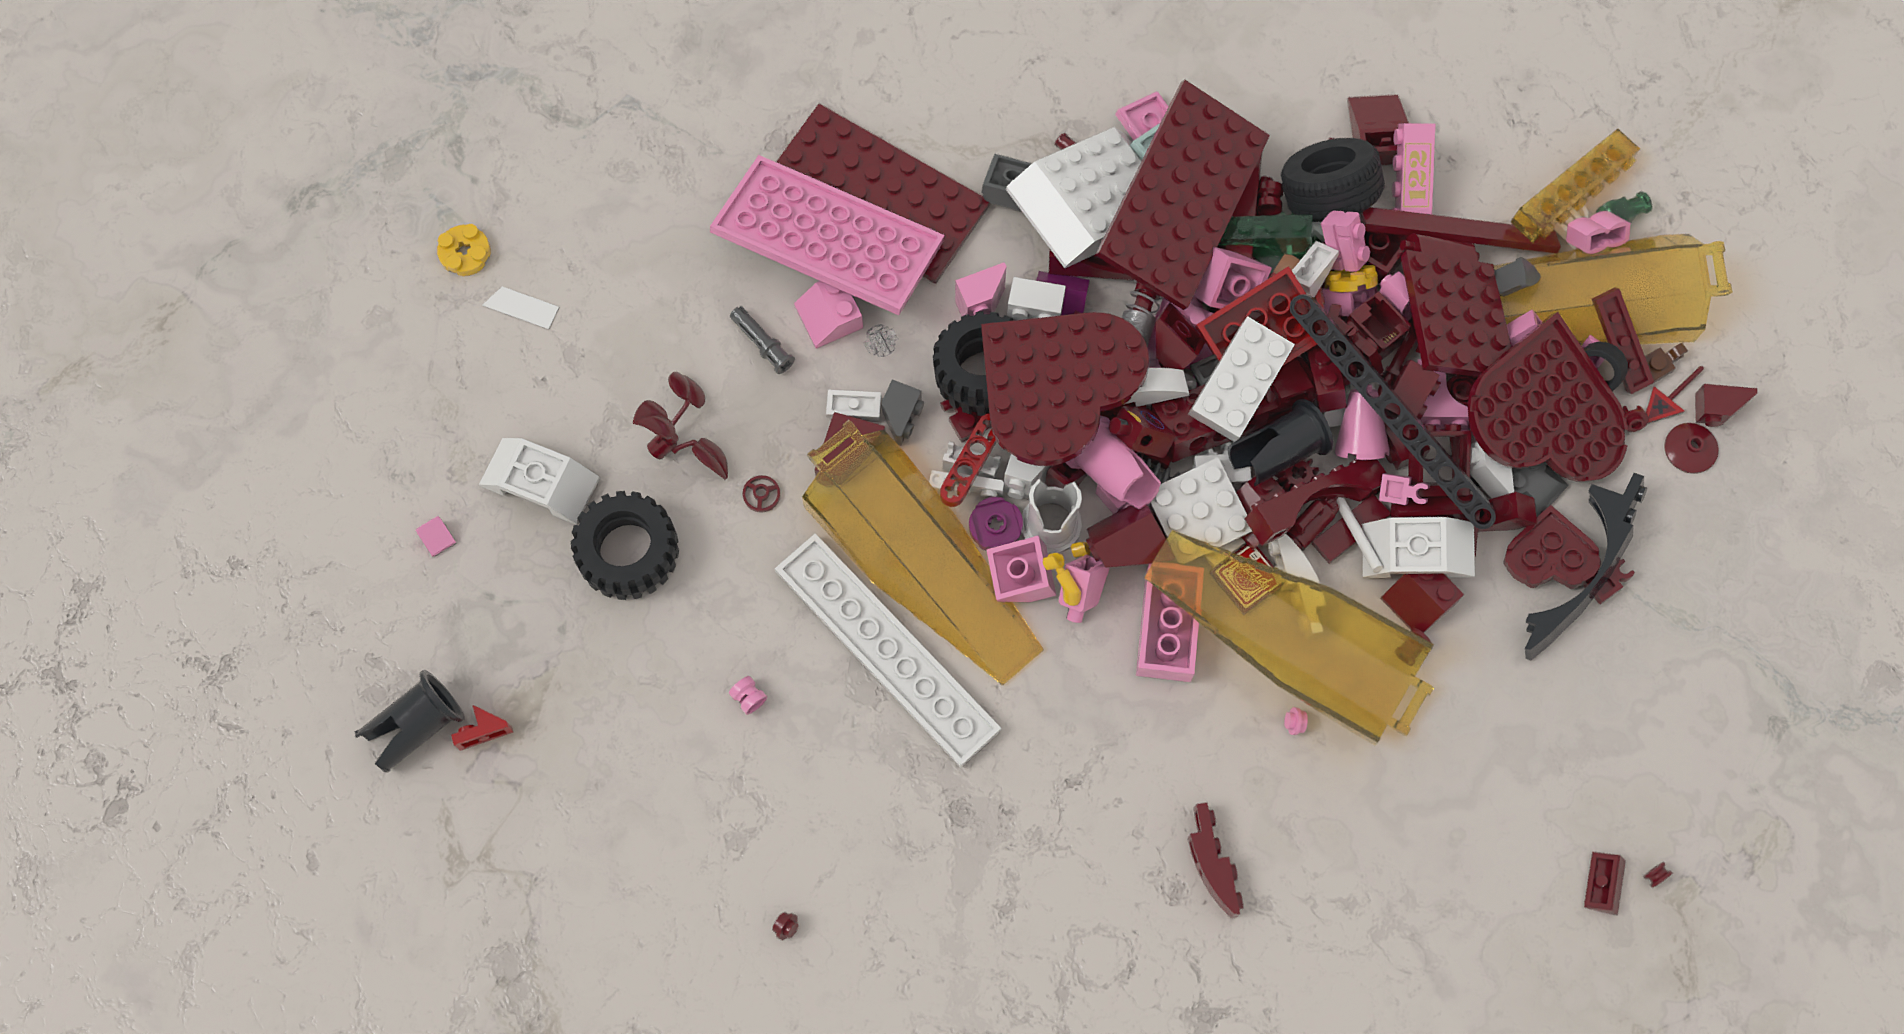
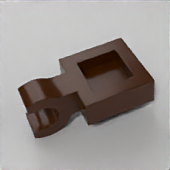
[1645,343,1688,382]

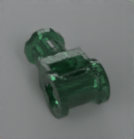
[1596,191,1652,223]

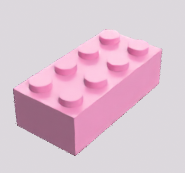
[1136,563,1204,682]

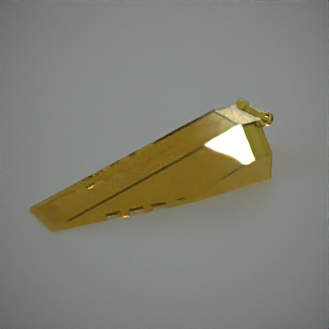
[1494,234,1733,345]
[802,420,1044,686]
[1144,530,1434,746]

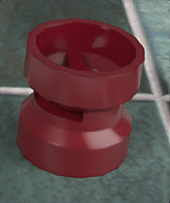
[1256,181,1284,216]

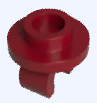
[1623,406,1649,432]

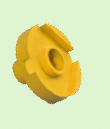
[437,224,491,276]
[1324,265,1378,292]

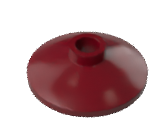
[1664,423,1719,474]

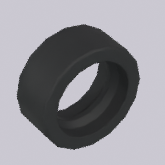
[1584,342,1628,392]

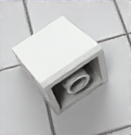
[1004,454,1053,499]

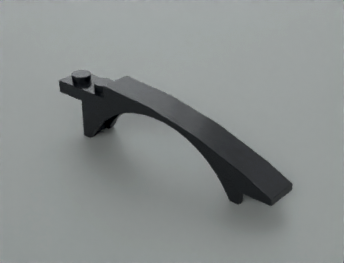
[1525,473,1647,661]

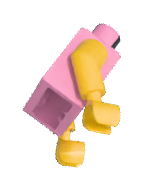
[1043,542,1110,623]

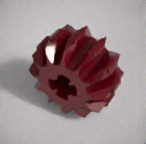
[1275,459,1319,493]

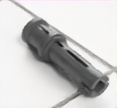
[730,306,795,374]

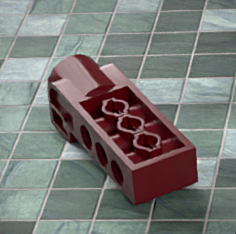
[1151,356,1316,463]

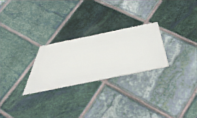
[482,286,559,329]

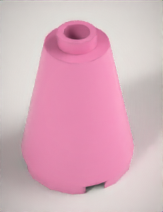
[1335,384,1390,460]

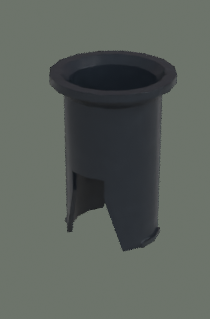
[1228,399,1333,487]
[355,670,465,773]

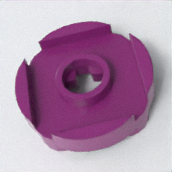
[969,497,1023,551]

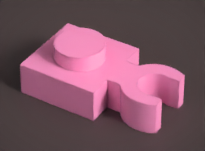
[1379,473,1430,505]

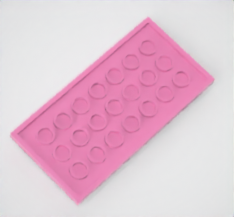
[710,155,944,315]

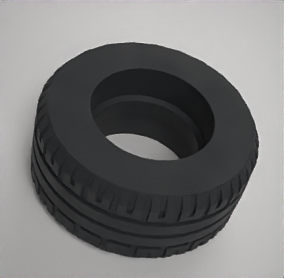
[1280,138,1385,222]

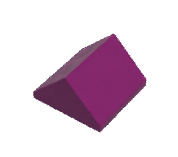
[1036,271,1090,315]

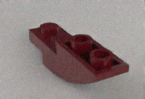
[1187,802,1243,918]

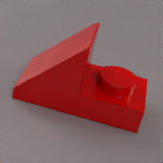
[451,705,513,751]

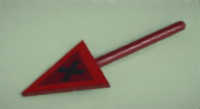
[1646,366,1704,423]

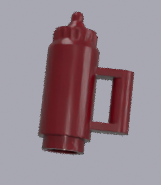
[1286,496,1339,551]

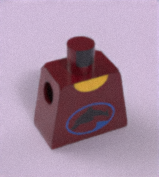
[1109,406,1177,458]

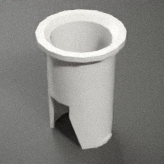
[1021,479,1082,554]

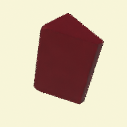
[1584,852,1626,915]

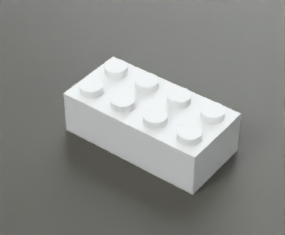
[1188,316,1295,442]

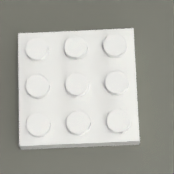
[1149,457,1252,565]

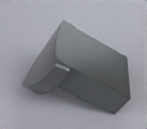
[1494,257,1541,297]

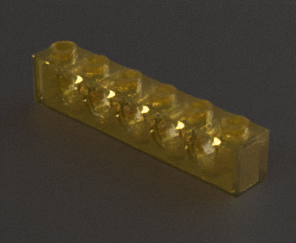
[1510,129,1640,243]

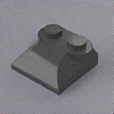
[981,154,1033,211]
[1512,461,1568,517]

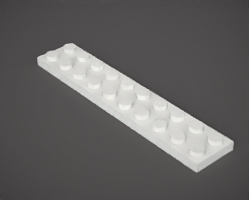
[775,534,1001,768]

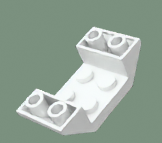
[479,438,600,525]
[1362,517,1475,578]

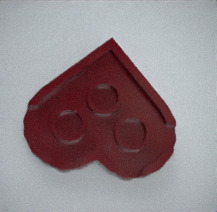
[1504,505,1601,589]

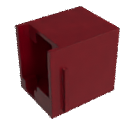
[1346,291,1411,361]

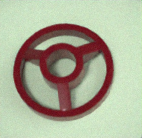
[742,475,780,512]

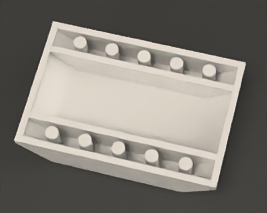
[1006,127,1142,268]

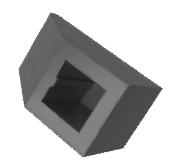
[882,379,924,446]

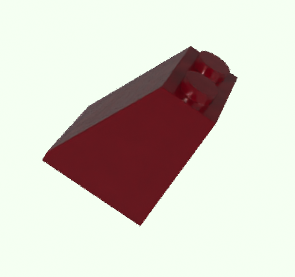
[1085,505,1176,568]

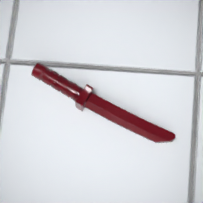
[1377,324,1417,396]

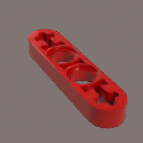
[940,414,997,507]

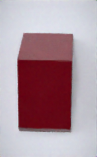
[1045,463,1088,489]

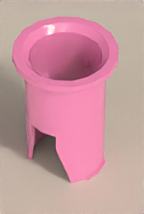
[1065,416,1161,510]

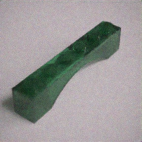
[1218,214,1315,255]

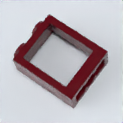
[1408,423,1471,497]

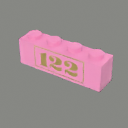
[1392,123,1435,214]

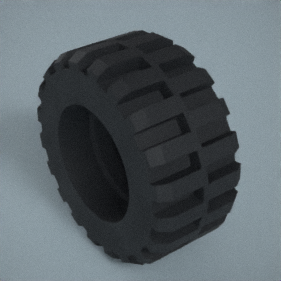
[933,311,1013,416]
[571,491,679,600]

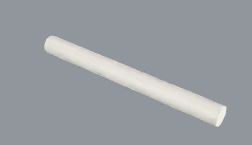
[1337,497,1383,573]

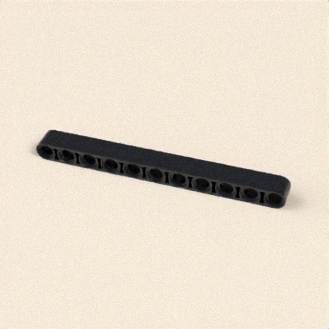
[1290,294,1496,529]

